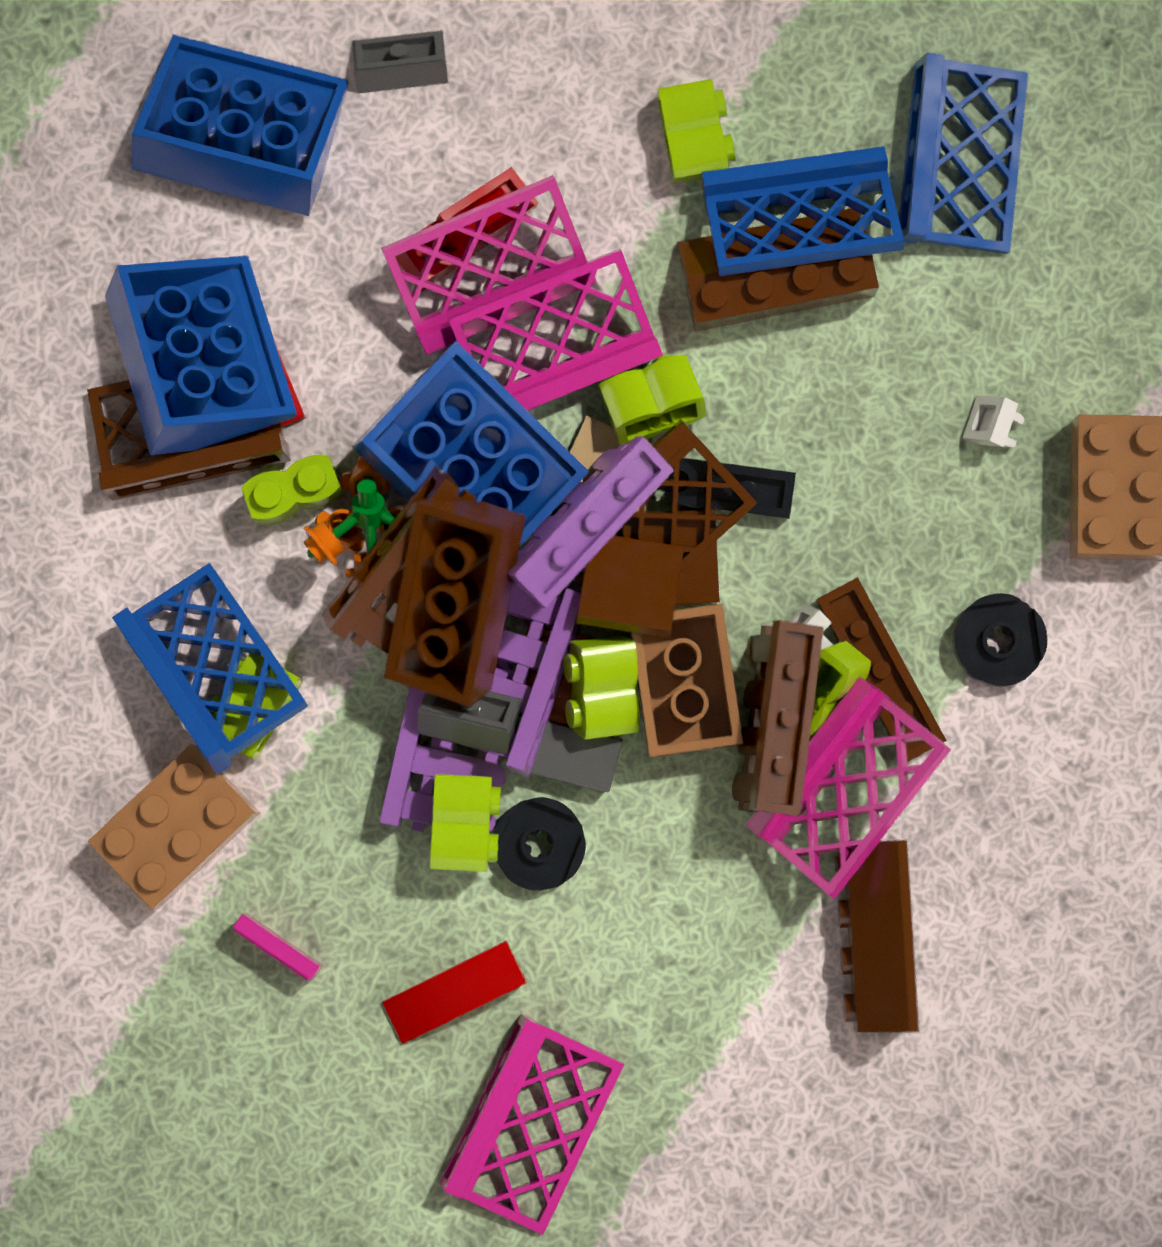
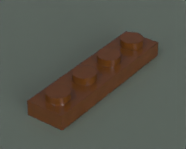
[815,577,947,762]

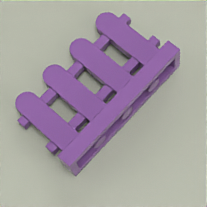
[508,436,674,608]
[439,584,581,778]
[379,659,526,833]

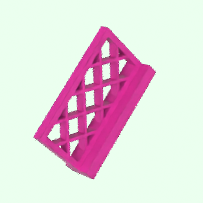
[381,175,597,355]
[448,248,663,410]
[745,677,951,898]
[439,1014,625,1235]

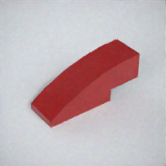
[395,167,539,293]
[382,940,527,1044]

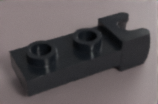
[663,457,796,519]

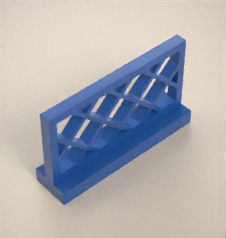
[899,52,1028,254]
[702,146,904,276]
[112,563,309,775]

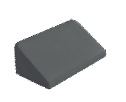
[352,30,449,94]
[417,691,522,754]
[530,720,623,792]

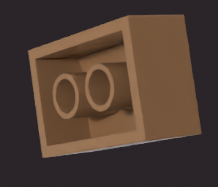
[1070,414,1162,561]
[630,604,743,759]
[88,744,260,910]

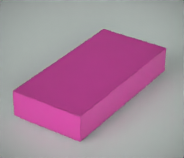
[233,913,323,981]

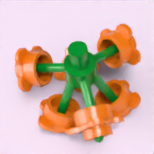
[303,456,404,578]

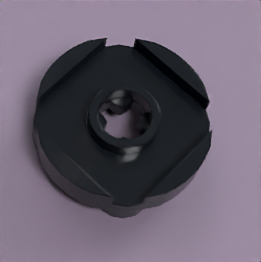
[952,593,1048,687]
[494,797,586,891]

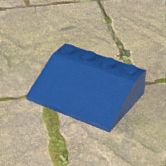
[132,34,349,216]
[105,255,297,455]
[351,341,589,546]

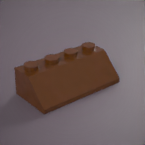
[677,208,879,332]
[384,500,526,707]
[835,840,919,1033]

